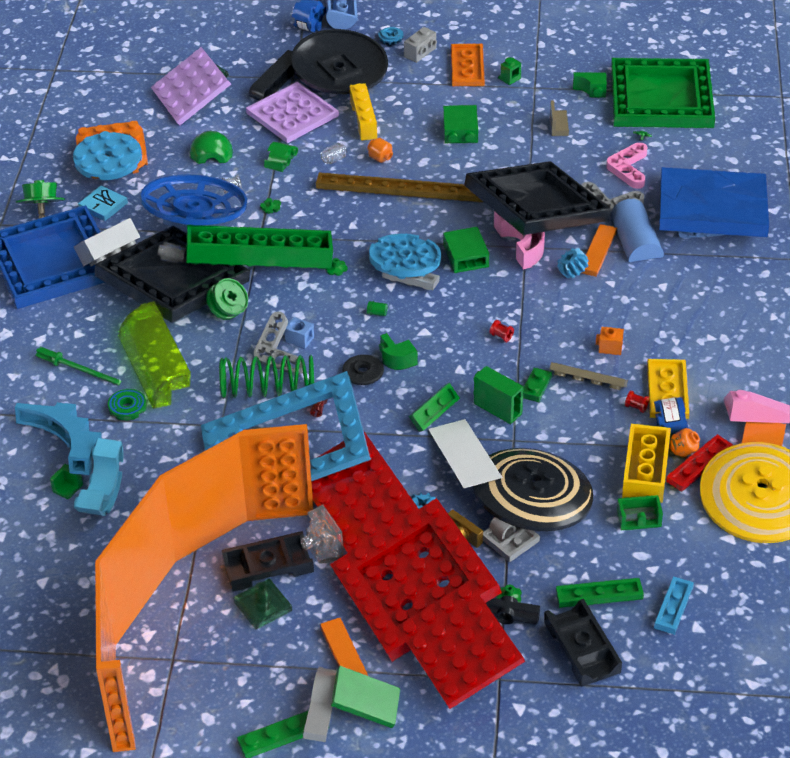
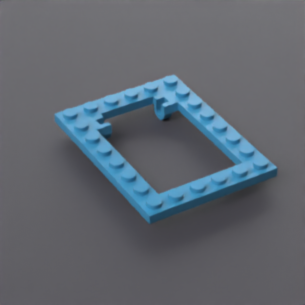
[201,371,371,481]

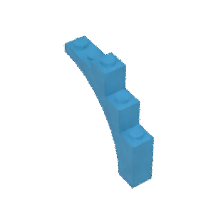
[15,402,102,475]

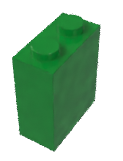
[443,105,478,144]
[443,226,489,273]
[473,366,524,425]

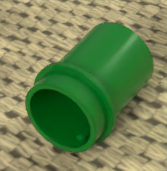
[367,301,388,316]

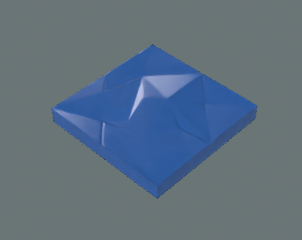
[659,167,769,237]
[0,205,106,309]

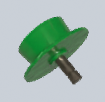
[16,180,65,219]

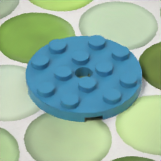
[73,131,142,180]
[369,233,441,279]

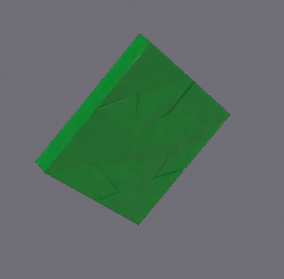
[611,58,715,128]

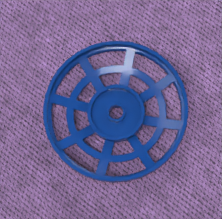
[141,174,247,225]

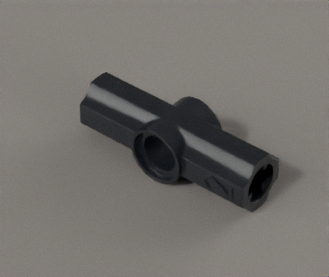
[486,596,540,625]

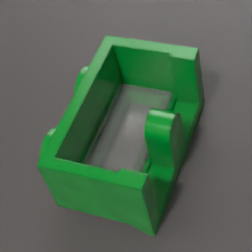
[617,495,663,531]

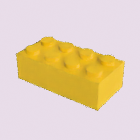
[622,424,671,503]

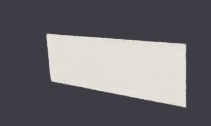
[428,419,503,488]

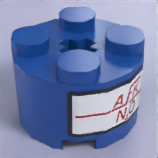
[292,0,326,32]
[654,397,688,438]

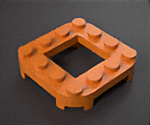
[76,121,148,179]

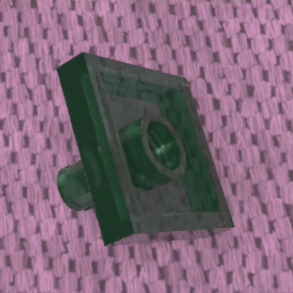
[233,578,292,630]

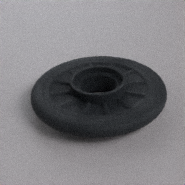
[342,354,384,385]

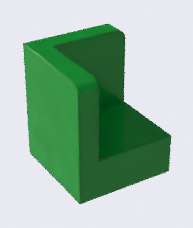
[50,464,83,499]

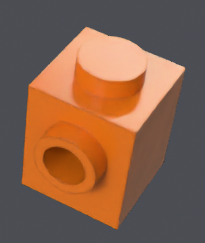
[596,327,624,355]

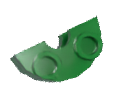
[264,141,298,172]

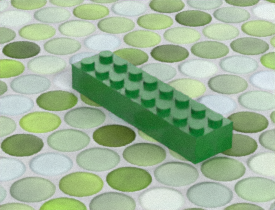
[186,225,333,269]

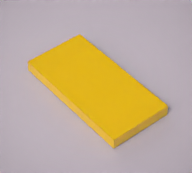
[647,359,689,419]

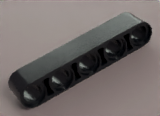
[249,50,295,101]

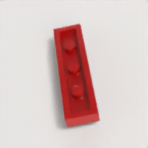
[666,434,733,492]

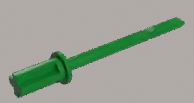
[35,346,121,385]

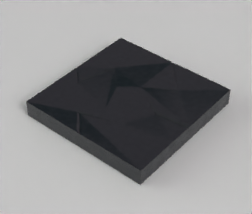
[464,161,612,235]
[95,225,250,323]

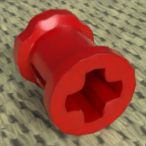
[490,320,514,342]
[625,390,650,413]

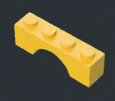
[350,83,377,141]

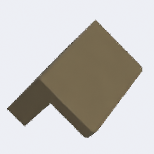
[550,100,569,136]

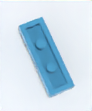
[654,576,694,635]

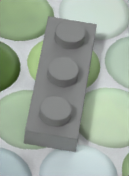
[382,273,440,290]

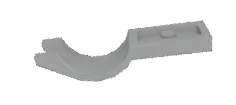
[303,667,337,742]

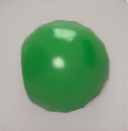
[189,130,233,164]

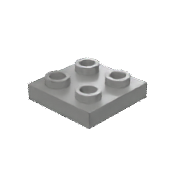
[483,517,540,562]

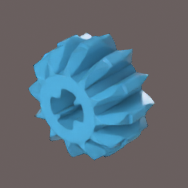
[557,248,589,278]

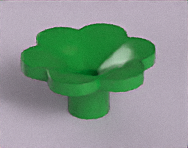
[325,258,348,276]
[497,584,522,603]

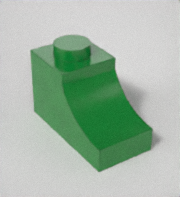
[573,72,607,98]

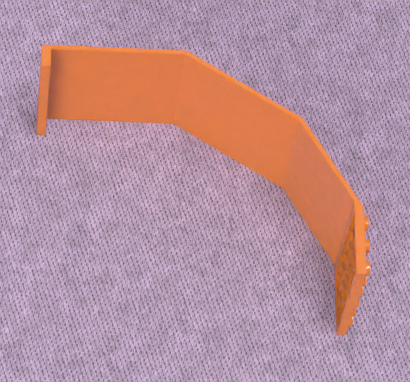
[95,424,314,752]

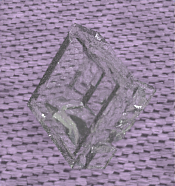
[301,505,344,563]

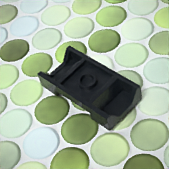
[222,531,314,592]
[544,599,622,687]

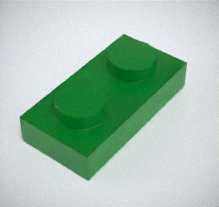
[523,367,552,402]

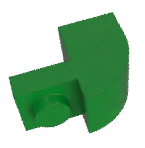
[379,333,418,370]

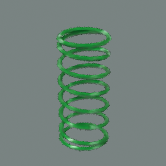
[219,355,314,399]

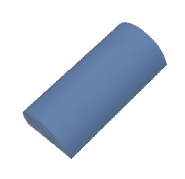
[326,0,358,29]
[610,199,664,262]

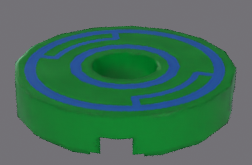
[108,389,147,421]

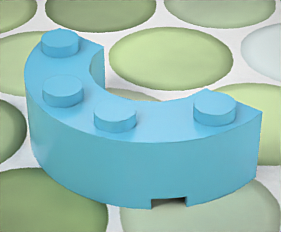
[74,438,123,516]

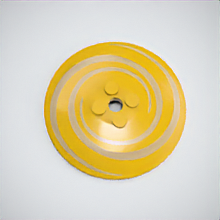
[700,442,790,543]

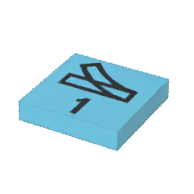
[78,186,128,221]

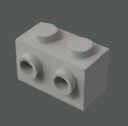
[404,27,437,63]

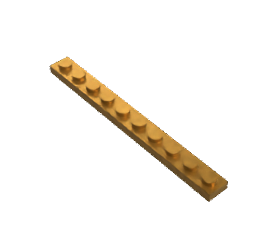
[316,172,483,202]

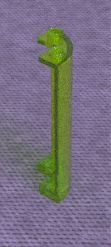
[118,301,191,409]

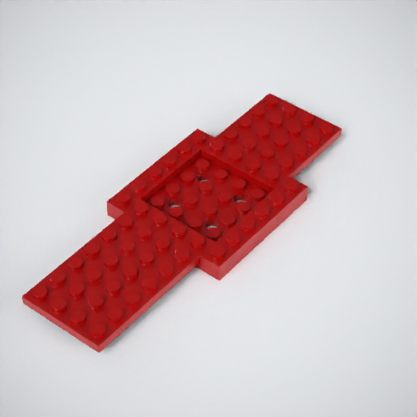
[311,430,525,709]

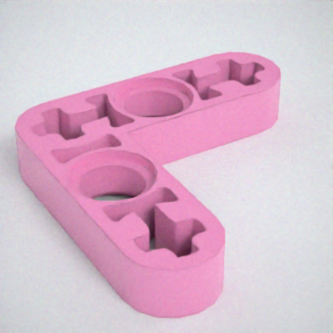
[606,143,647,189]

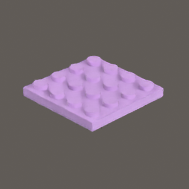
[151,47,231,125]
[246,82,339,143]

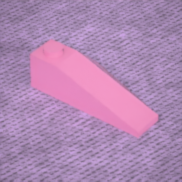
[724,390,790,423]

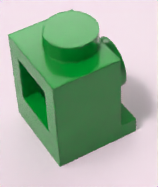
[498,57,521,86]

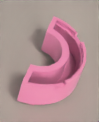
[494,211,545,270]

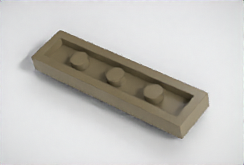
[549,362,628,390]

